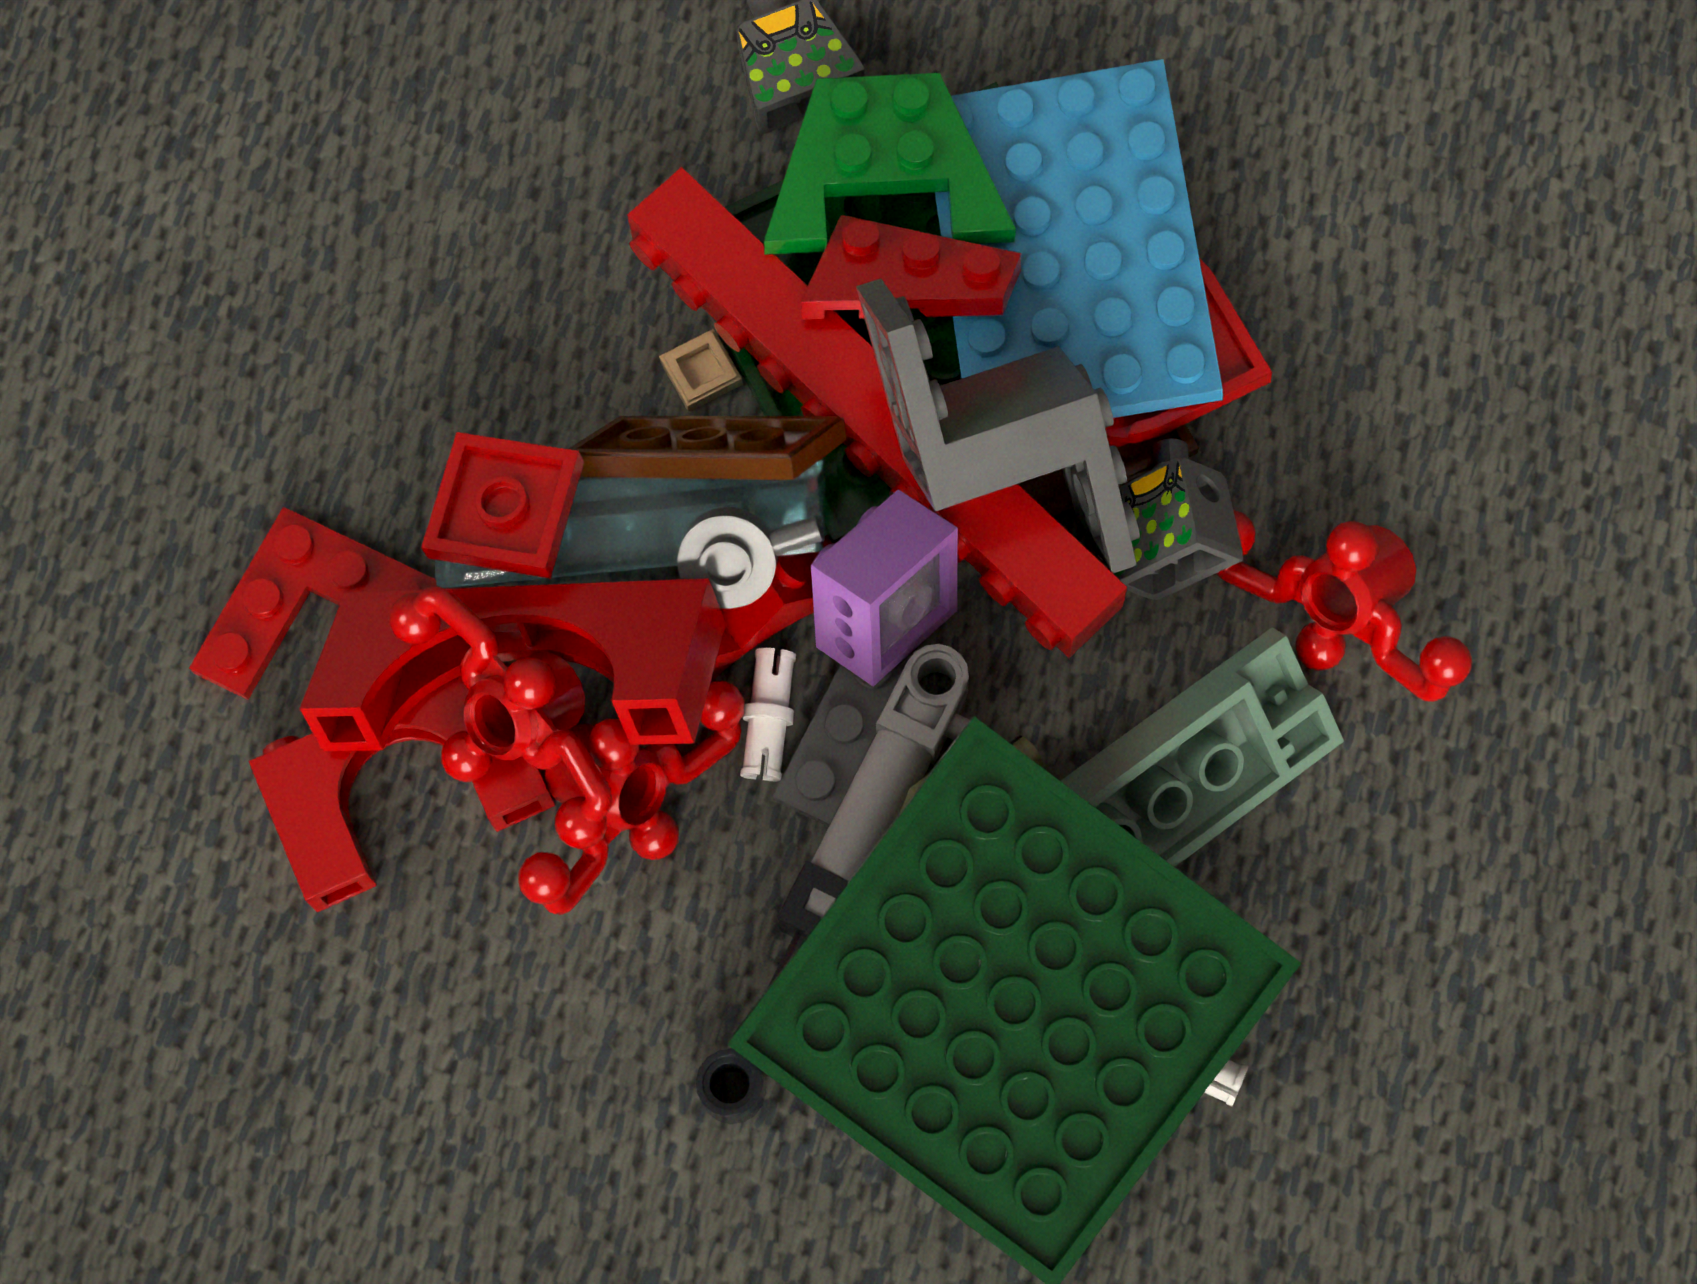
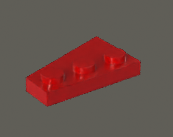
[801,215,1021,320]

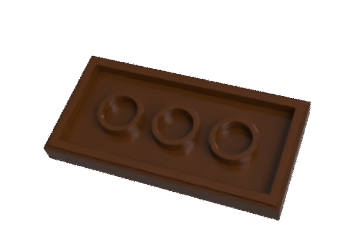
[568,416,846,480]

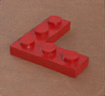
[189,507,448,700]

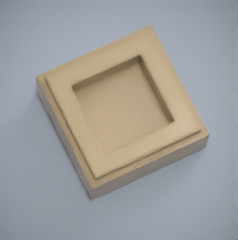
[659,329,743,412]

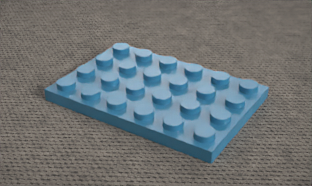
[935,59,1223,418]

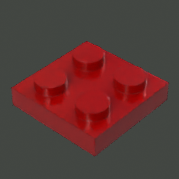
[421,432,584,579]

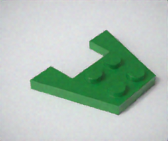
[764,73,1016,255]

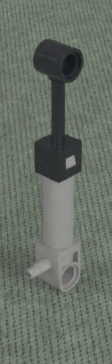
[696,644,969,1124]

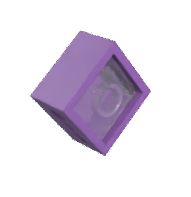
[811,489,958,687]

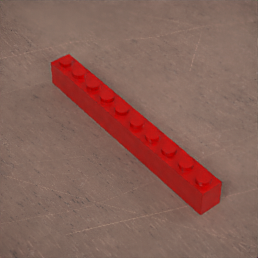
[627,167,1127,658]

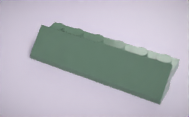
[1061,627,1344,867]

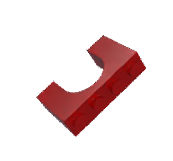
[248,676,555,913]

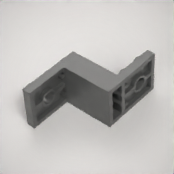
[856,278,1140,573]

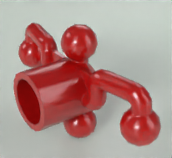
[1216,510,1472,702]
[389,586,612,849]
[518,681,745,915]

